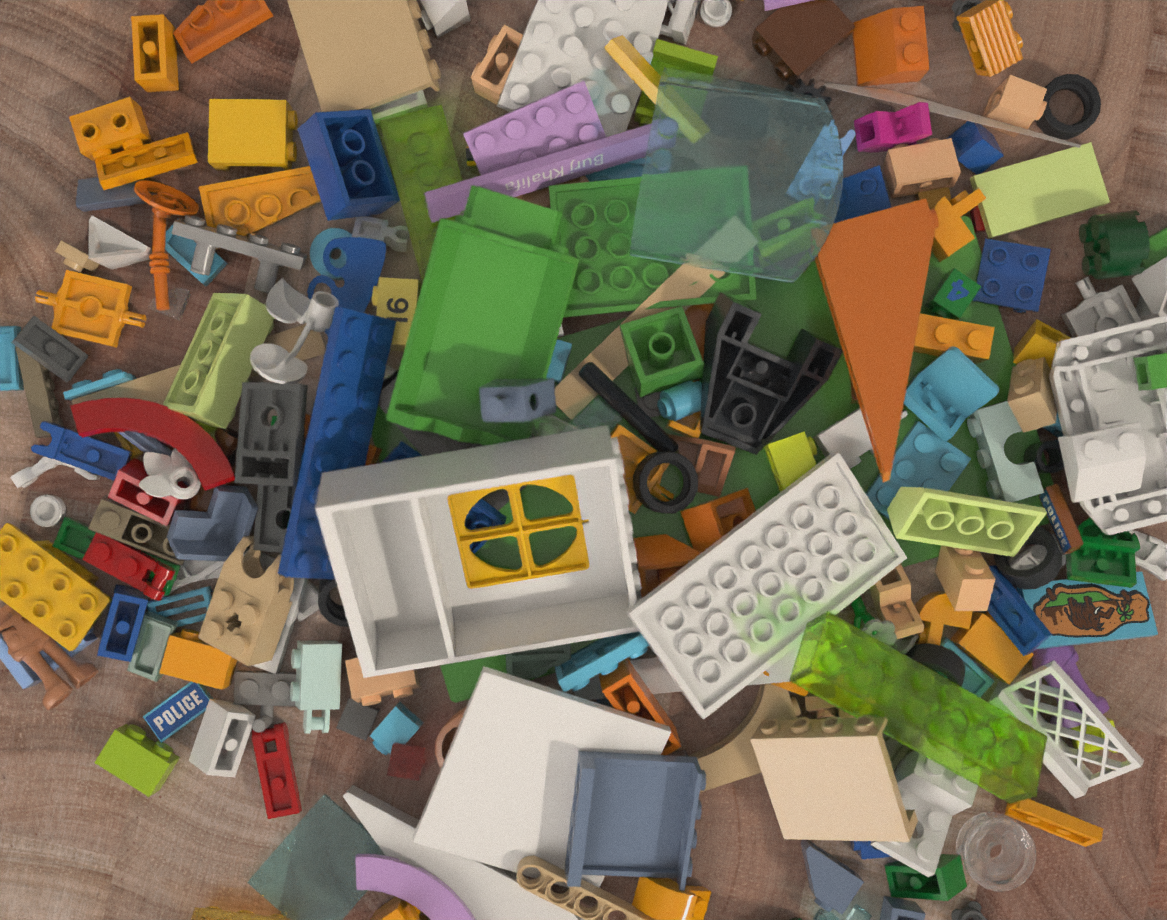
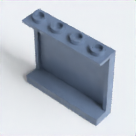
[564,751,706,891]

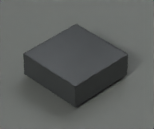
[336,697,380,741]

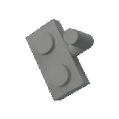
[234,670,296,733]

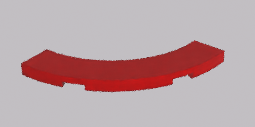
[70,397,235,491]

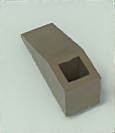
[88,495,185,565]

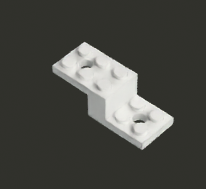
[870,699,997,877]

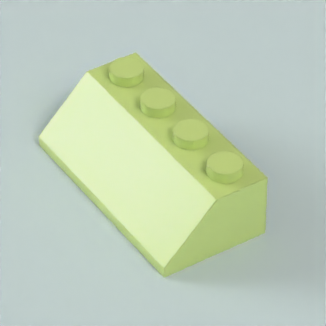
[163,293,275,429]
[887,487,1047,557]

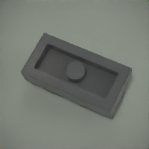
[11,316,89,382]

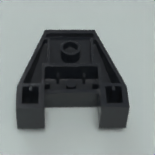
[700,292,843,455]

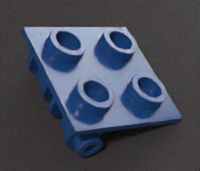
[821,165,892,225]
[973,238,1051,313]

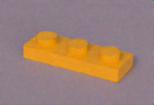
[95,132,198,190]

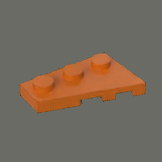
[173,0,273,64]

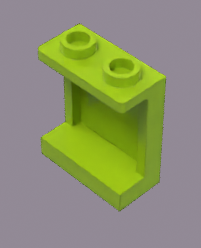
[634,39,718,140]

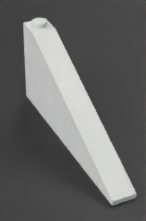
[343,785,584,920]

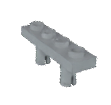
[171,215,307,293]

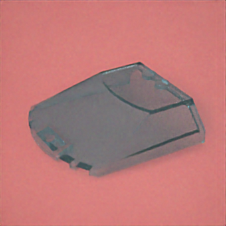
[630,67,843,283]

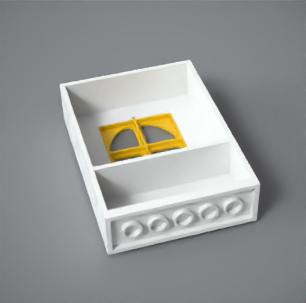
[316,425,642,678]

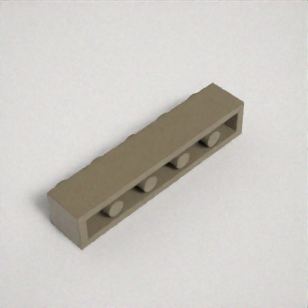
[15,346,64,438]

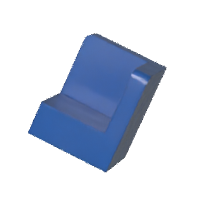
[947,121,1004,175]

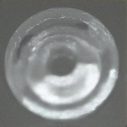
[956,812,1036,891]

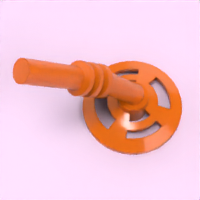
[134,180,199,311]

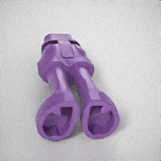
[1031,645,1110,729]

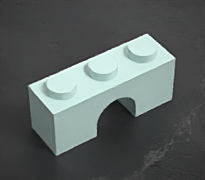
[967,401,1044,502]

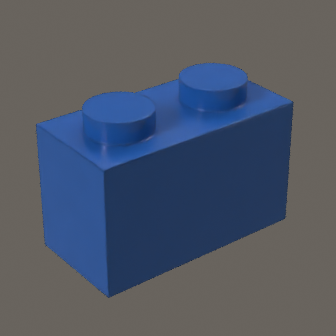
[97,584,148,662]

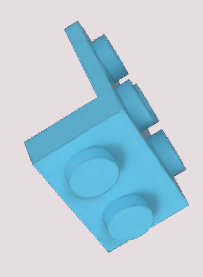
[904,346,999,442]

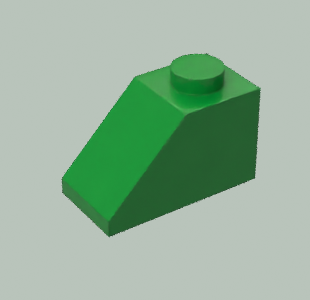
[884,854,967,901]

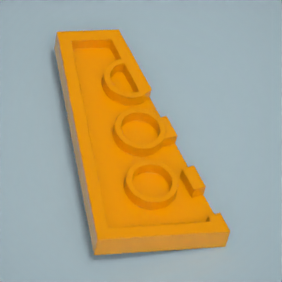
[199,166,321,251]

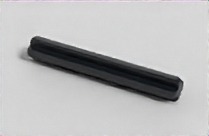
[579,362,679,452]

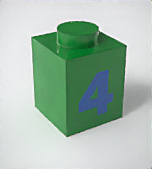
[925,268,981,320]

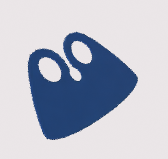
[307,237,386,337]

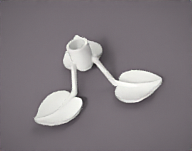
[250,278,395,384]

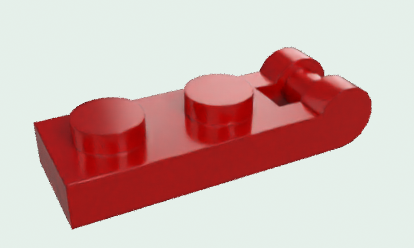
[82,532,176,601]
[251,722,302,819]

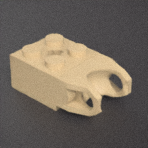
[198,536,294,666]

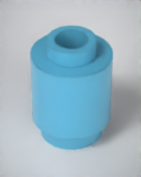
[657,381,702,421]

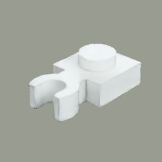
[351,216,410,252]

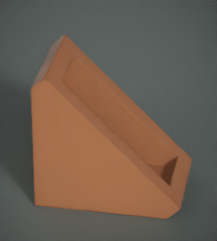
[668,434,736,497]

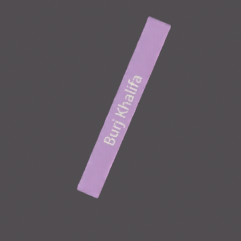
[424,119,677,222]

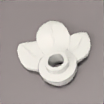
[139,449,200,499]

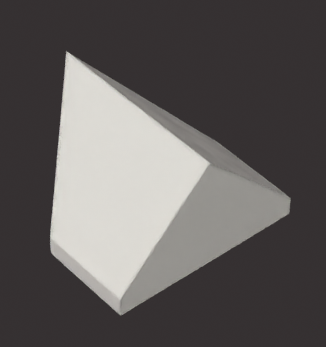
[88,216,152,270]

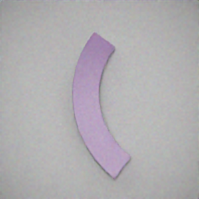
[355,854,475,920]

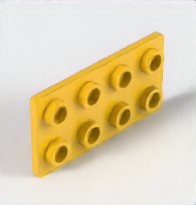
[0,523,112,651]

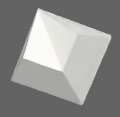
[1131,257,1167,321]

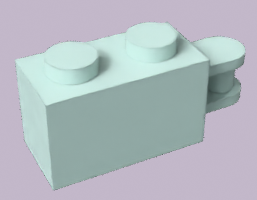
[290,640,342,734]

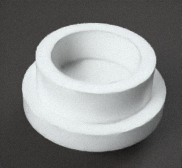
[700,0,732,27]

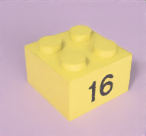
[372,277,422,352]

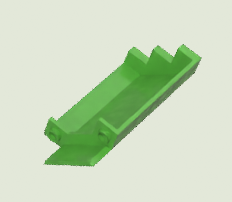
[386,185,579,446]

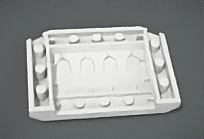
[1049,315,1167,535]

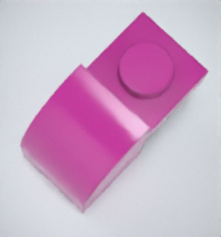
[854,102,932,153]

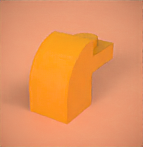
[930,188,986,262]
[915,591,973,645]
[632,877,711,920]

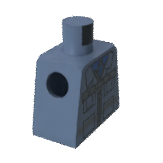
[480,378,556,422]

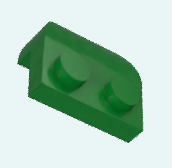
[1066,517,1141,588]

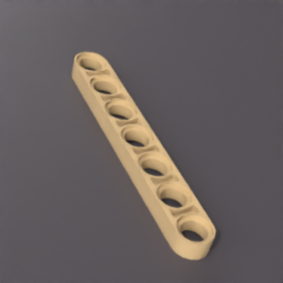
[516,856,656,920]

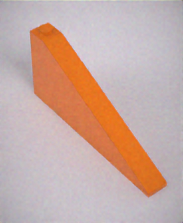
[810,198,939,482]

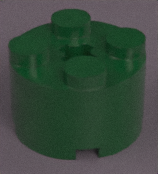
[1079,210,1150,280]

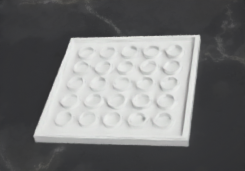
[413,666,671,888]

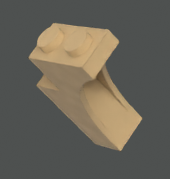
[688,683,801,792]

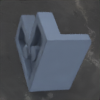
[167,485,258,561]

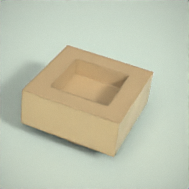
[55,240,99,273]

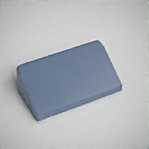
[76,177,145,212]

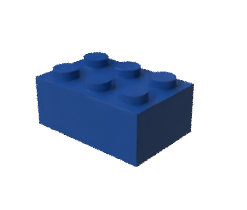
[298,109,400,221]

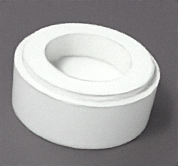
[30,495,66,527]

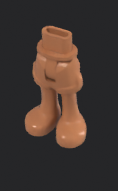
[0,604,99,711]

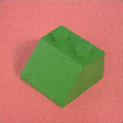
[620,306,704,397]

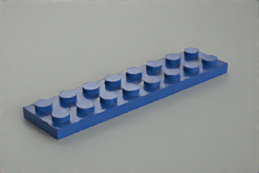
[278,306,396,580]

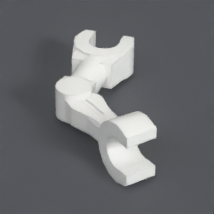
[10,456,101,488]

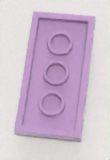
[463,80,606,175]

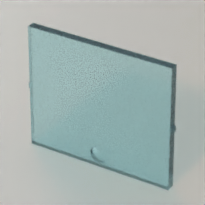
[247,793,385,920]

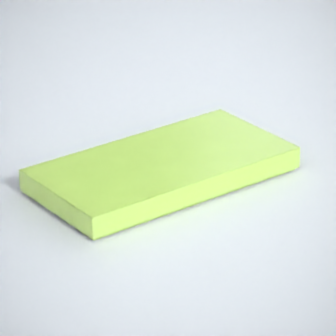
[970,142,1110,239]

